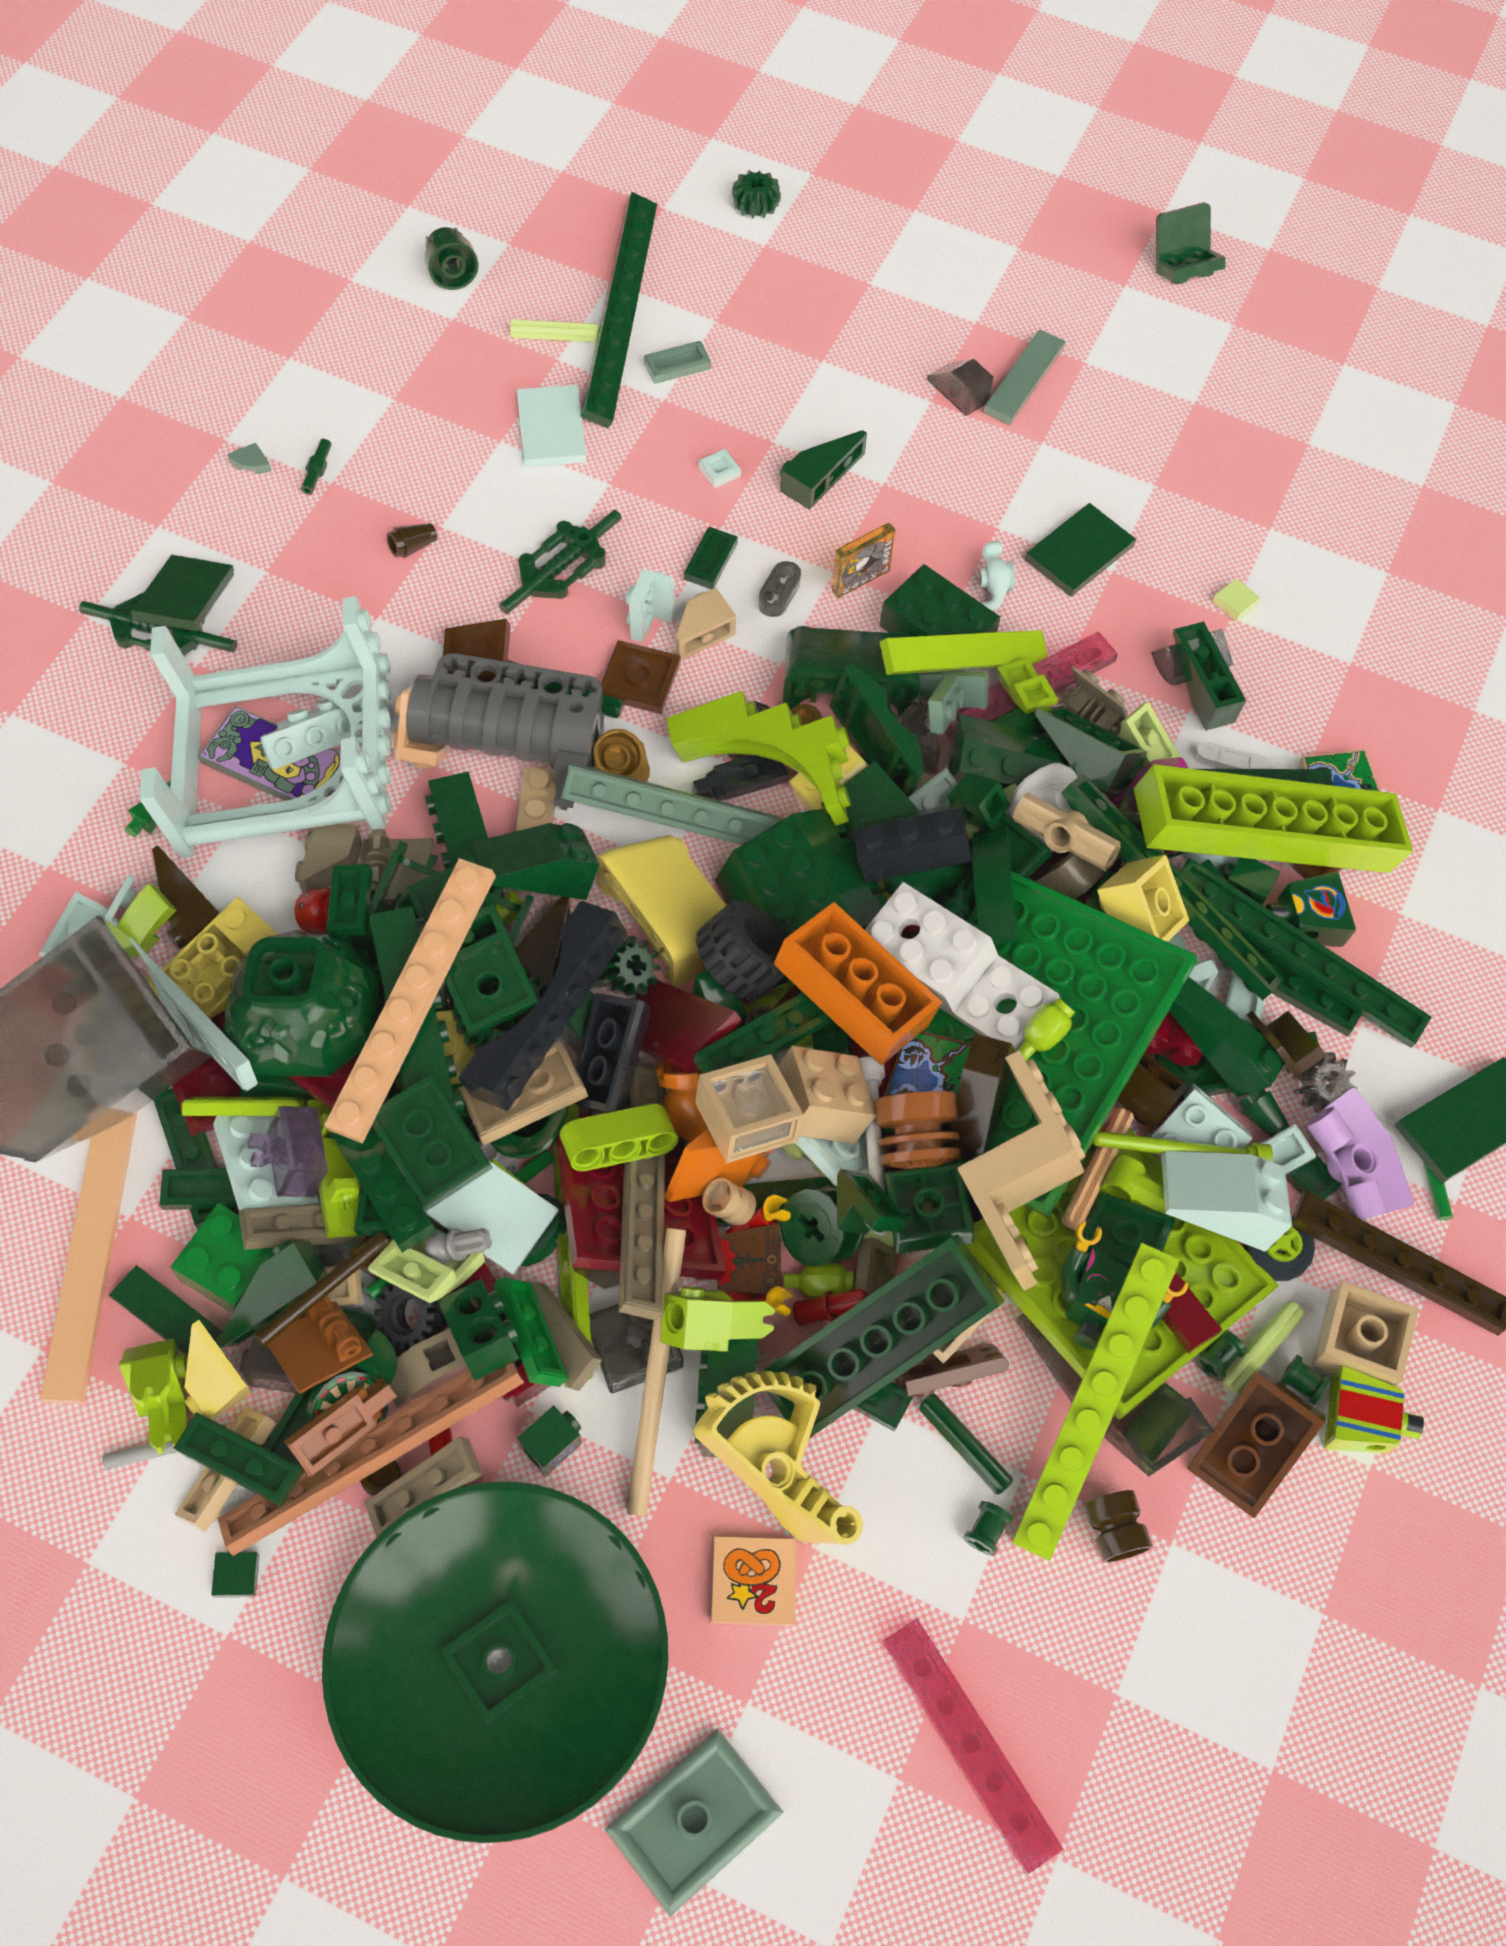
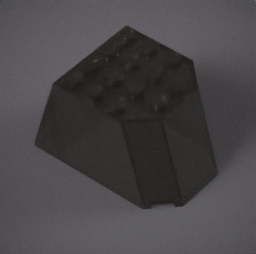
[0,916,212,1163]

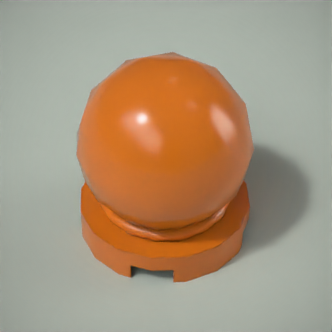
[656,1061,708,1142]

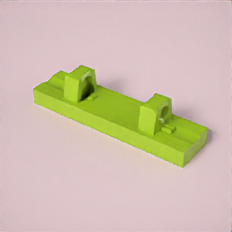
[305,1100,361,1238]

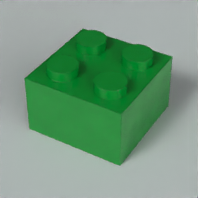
[170,1203,274,1313]

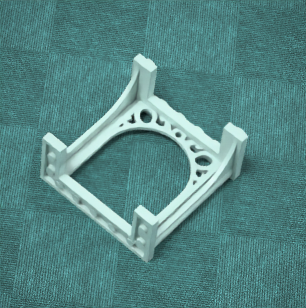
[139,596,391,858]

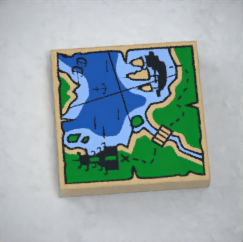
[1299,749,1381,791]

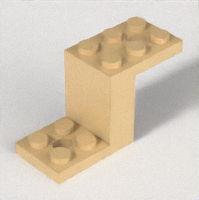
[957,1050,1086,1291]

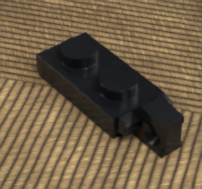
[692,755,789,801]

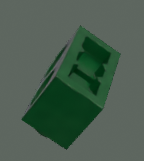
[437,1279,519,1381]

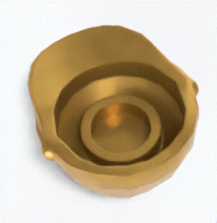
[592,729,650,782]

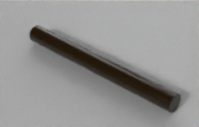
[254,1231,390,1347]

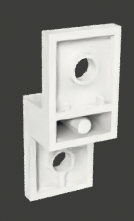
[865,882,1060,1050]

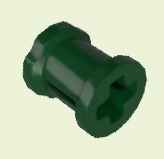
[1194,1330,1247,1381]
[1279,1354,1332,1406]
[963,1500,1014,1556]

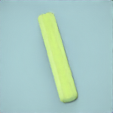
[510,319,599,342]
[1221,1301,1305,1393]

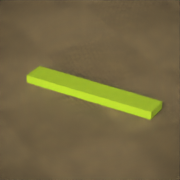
[880,630,1049,675]

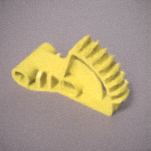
[693,1371,863,1545]

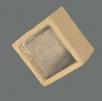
[695,1054,804,1164]

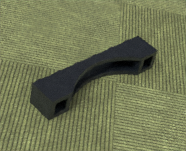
[458,900,628,1112]

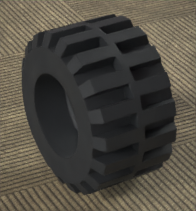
[696,900,786,1001]

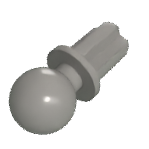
[424,1228,492,1264]

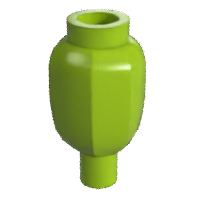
[1015,998,1075,1061]
[784,1263,855,1299]

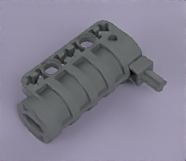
[406,653,604,810]

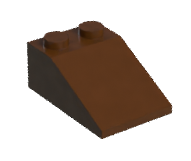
[1187,1367,1326,1519]

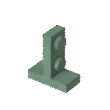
[919,671,989,734]

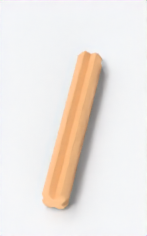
[1061,1107,1134,1231]

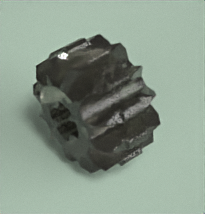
[1291,1052,1358,1113]

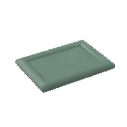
[604,1728,784,1917]

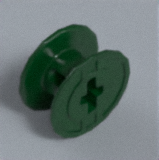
[780,1185,865,1267]

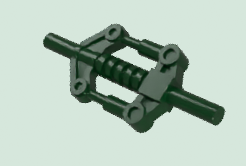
[499,509,622,614]
[79,593,237,657]

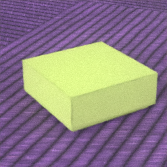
[1213,578,1260,621]

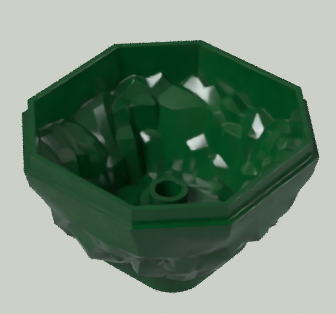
[222,930,382,1077]

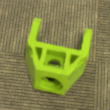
[660,1286,775,1351]
[119,1338,188,1455]

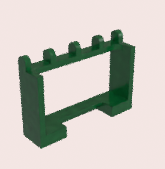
[365,841,534,945]

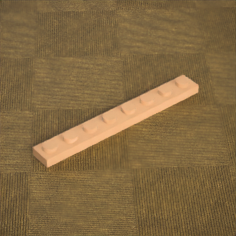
[324,858,496,1144]

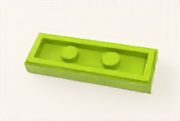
[182,1097,305,1116]

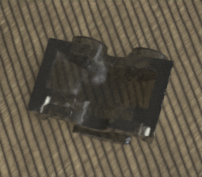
[900,695,941,773]

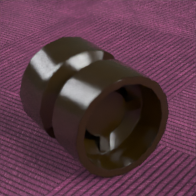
[1084,1490,1154,1563]

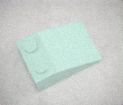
[1161,1151,1292,1251]

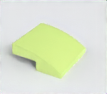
[368,1228,485,1303]

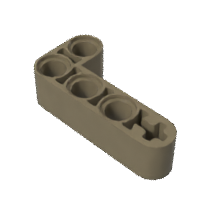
[1031,805,1142,899]

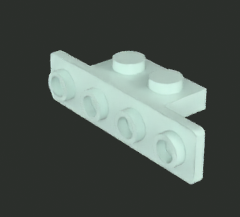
[260,699,393,769]
[39,874,136,1005]

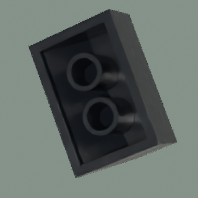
[854,802,972,883]
[573,993,652,1113]

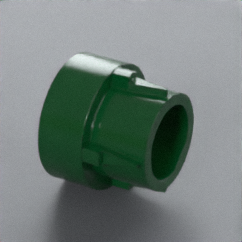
[425,227,479,290]

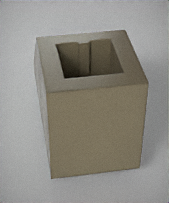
[295,824,362,892]
[389,1328,468,1408]

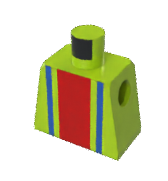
[1324,1366,1424,1454]

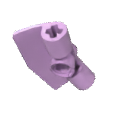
[1305,1087,1414,1220]

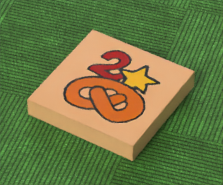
[711,1536,796,1627]

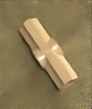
[1012,792,1121,871]

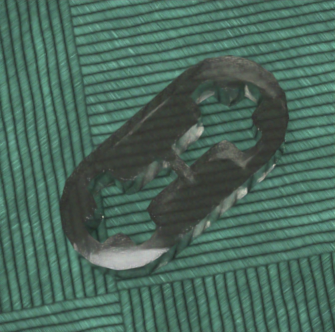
[758,561,801,617]

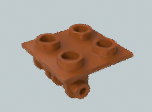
[267,1296,373,1394]

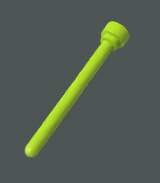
[1092,1131,1273,1162]

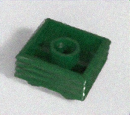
[884,1162,975,1253]

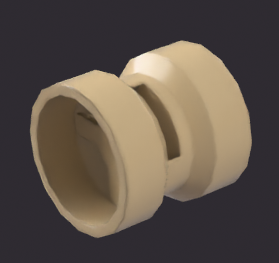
[702,1178,756,1226]

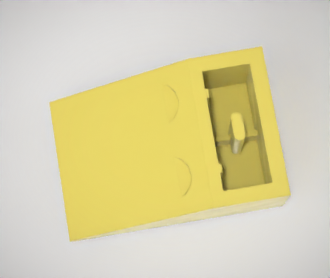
[162,896,278,1019]

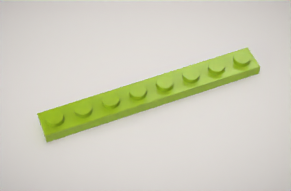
[1012,1242,1180,1561]

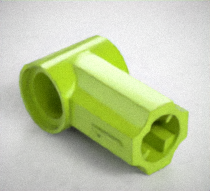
[1100,1155,1172,1217]

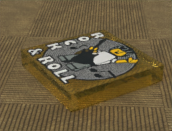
[832,522,896,599]

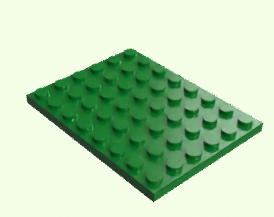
[881,871,1198,1218]

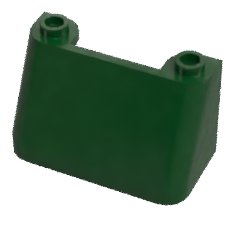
[782,626,920,719]

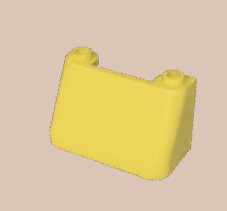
[596,834,726,987]

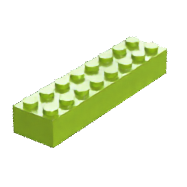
[1133,764,1413,873]

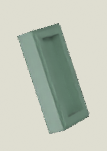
[644,340,711,384]

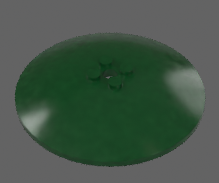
[322,1481,669,1844]

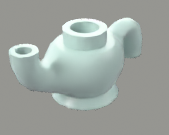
[979,541,1015,611]

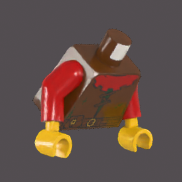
[695,1195,793,1316]

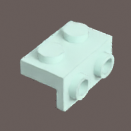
[626,569,675,643]

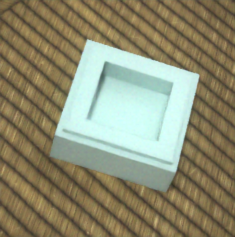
[698,449,741,489]

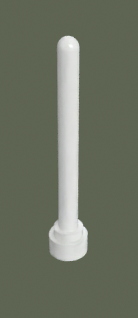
[858,1057,888,1236]

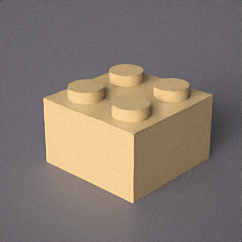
[778,1046,876,1144]
[1311,1281,1419,1386]

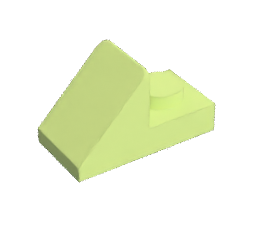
[1120,701,1180,768]

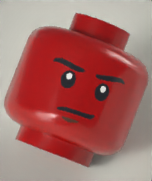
[294,887,331,935]

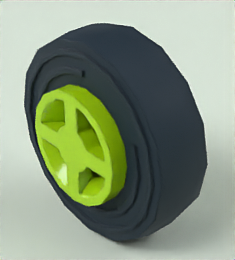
[1244,1215,1315,1281]

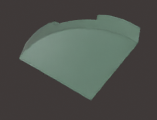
[227,442,271,474]

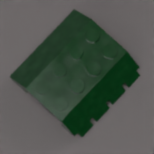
[715,809,887,987]

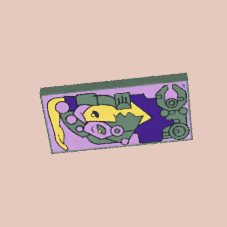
[198,706,341,801]

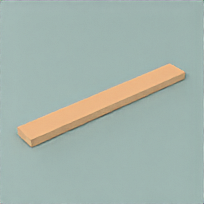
[40,1104,138,1404]

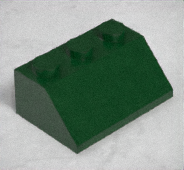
[948,714,1061,789]

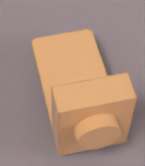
[392,686,446,769]

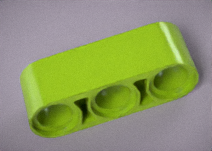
[560,1104,679,1171]

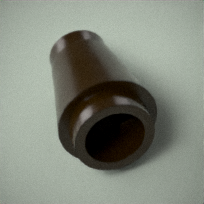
[387,523,437,558]

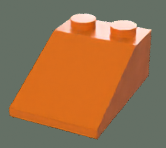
[664,1128,776,1202]

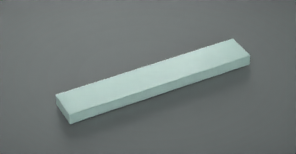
[120,938,258,1091]

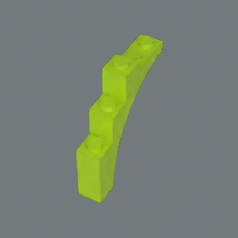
[666,690,851,826]

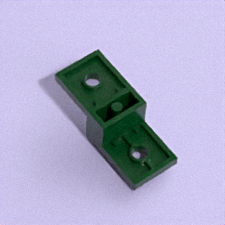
[406,857,539,1037]

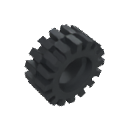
[374,1283,448,1351]

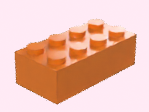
[774,902,943,1066]

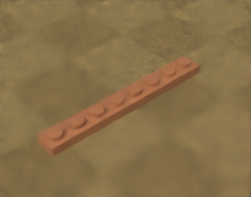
[217,1362,524,1556]

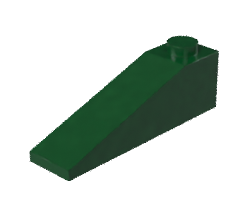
[1169,977,1285,1097]

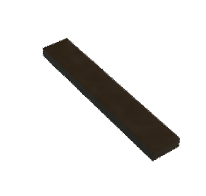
[1291,1190,1506,1336]

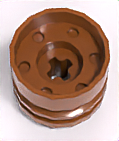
[874,1091,962,1170]

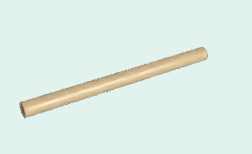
[626,1228,686,1516]

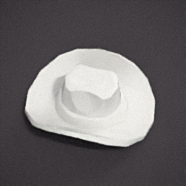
[1008,763,1092,852]

